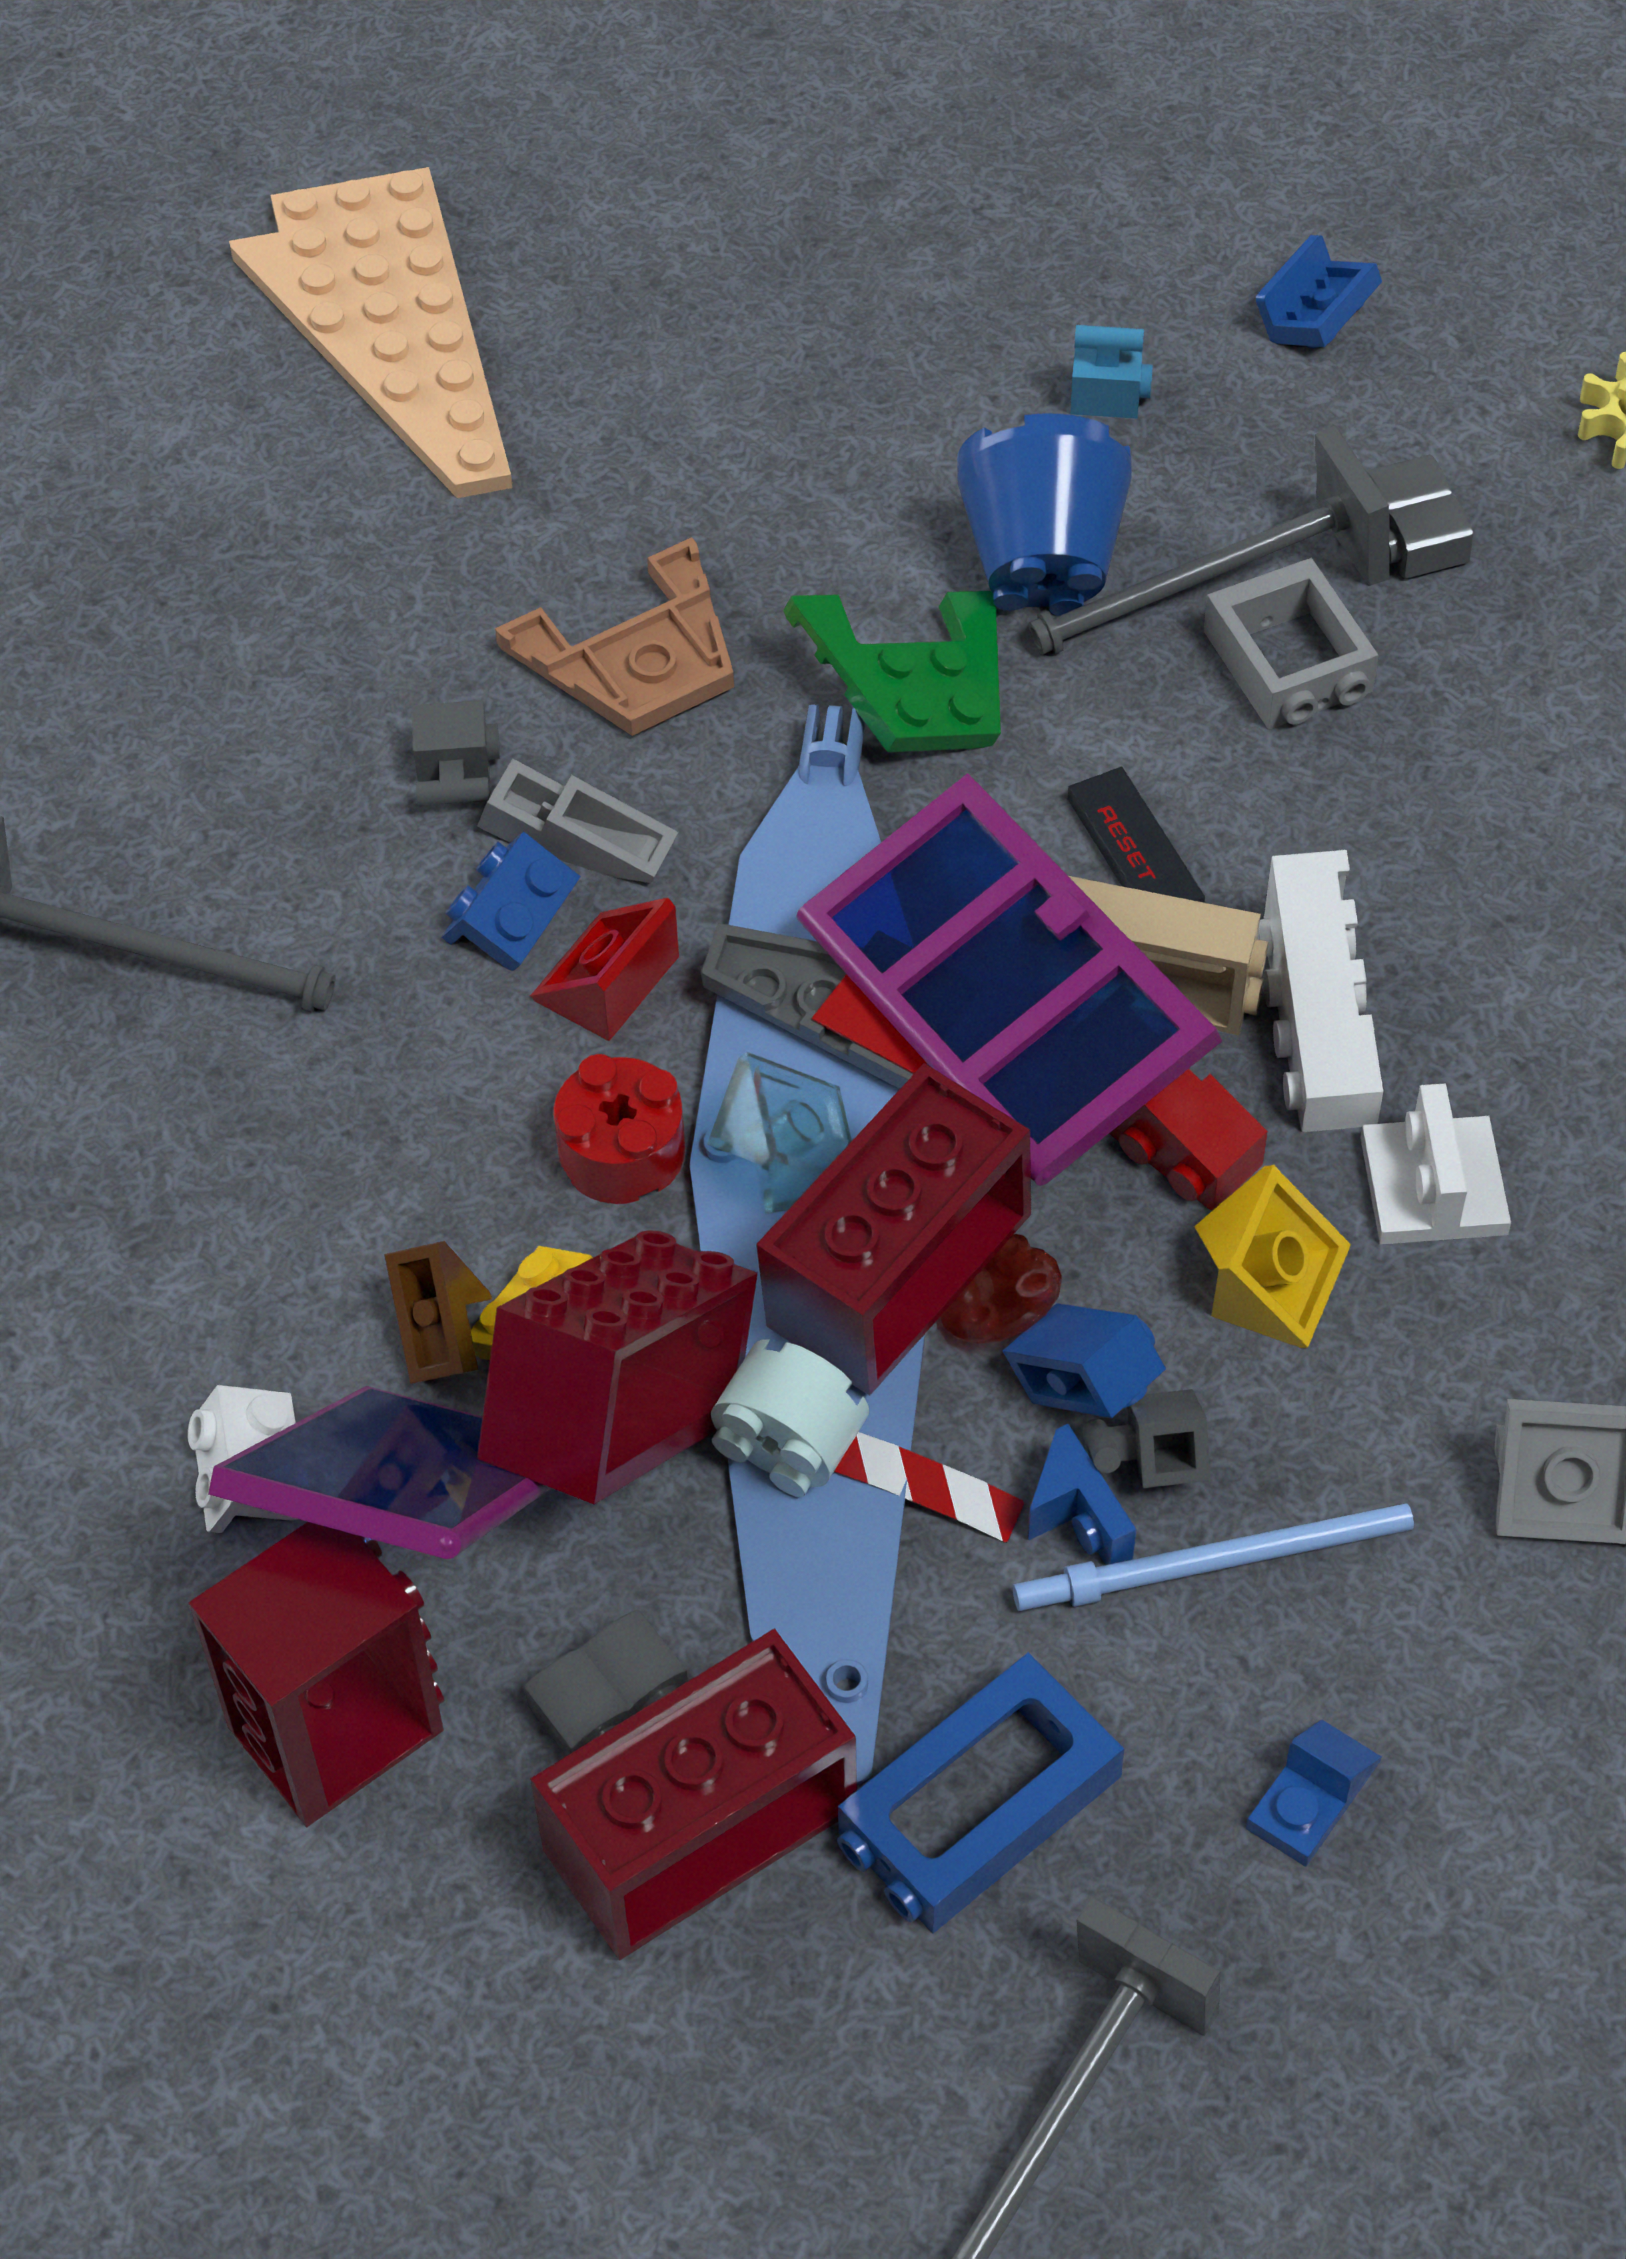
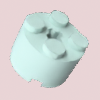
[711,1339,869,1497]

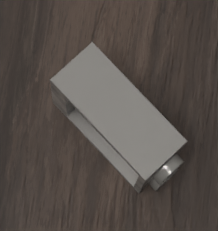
[1204,557,1379,730]

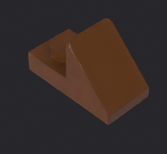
[384,1241,493,1384]

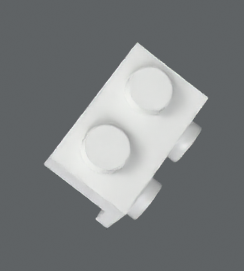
[188,1385,305,1533]

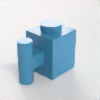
[1070,325,1153,419]

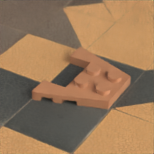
[495,537,734,736]

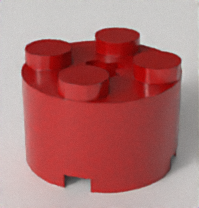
[554,1054,685,1204]

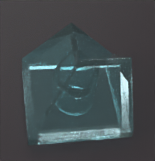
[707,1052,852,1214]

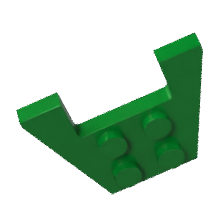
[783,591,1001,752]

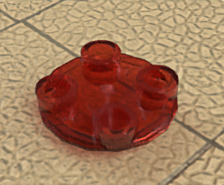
[941,1234,1063,1344]

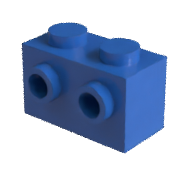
[1003,1303,1166,1418]

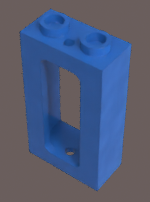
[837,1652,1124,1934]

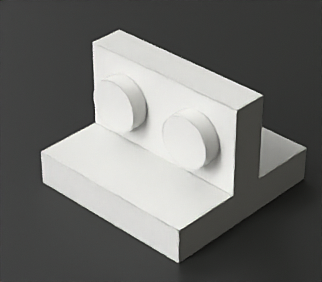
[1360,1083,1511,1244]

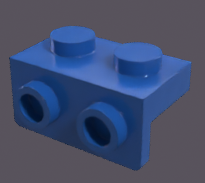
[1256,235,1382,348]
[441,831,581,971]

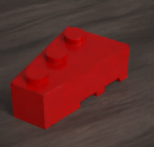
[1068,987,1268,1211]

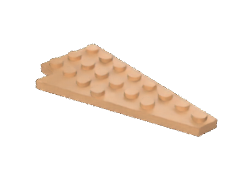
[229,167,513,498]

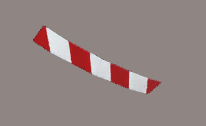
[834,1432,1024,1543]

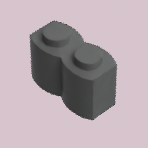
[1367,454,1473,579]
[524,1609,688,1756]

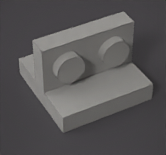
[1495,1399,1626,1544]

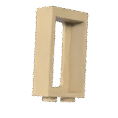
[1021,876,1269,1035]

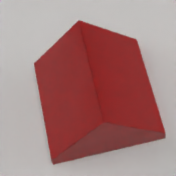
[530,897,679,1041]

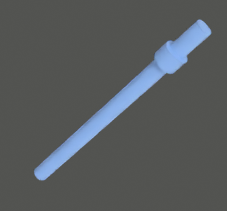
[1013,1503,1414,1611]

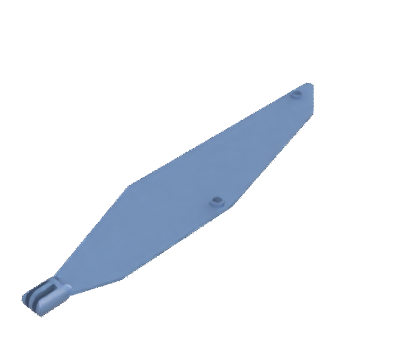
[690,705,925,1784]

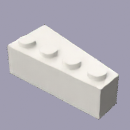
[1258,850,1383,1132]

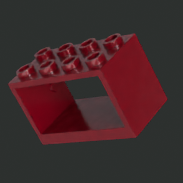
[756,1063,1031,1396]
[477,1230,758,1505]
[188,1522,445,1828]
[530,1628,857,1961]

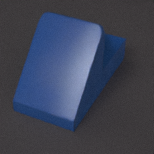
[1028,1424,1136,1565]
[1246,1720,1382,1867]

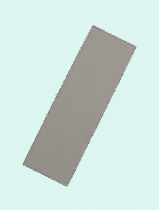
[477,758,679,883]

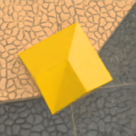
[1194,1165,1351,1348]

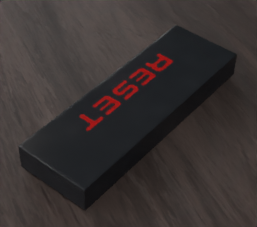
[1068,766,1205,903]

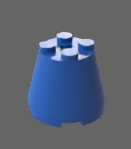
[957,413,1132,616]

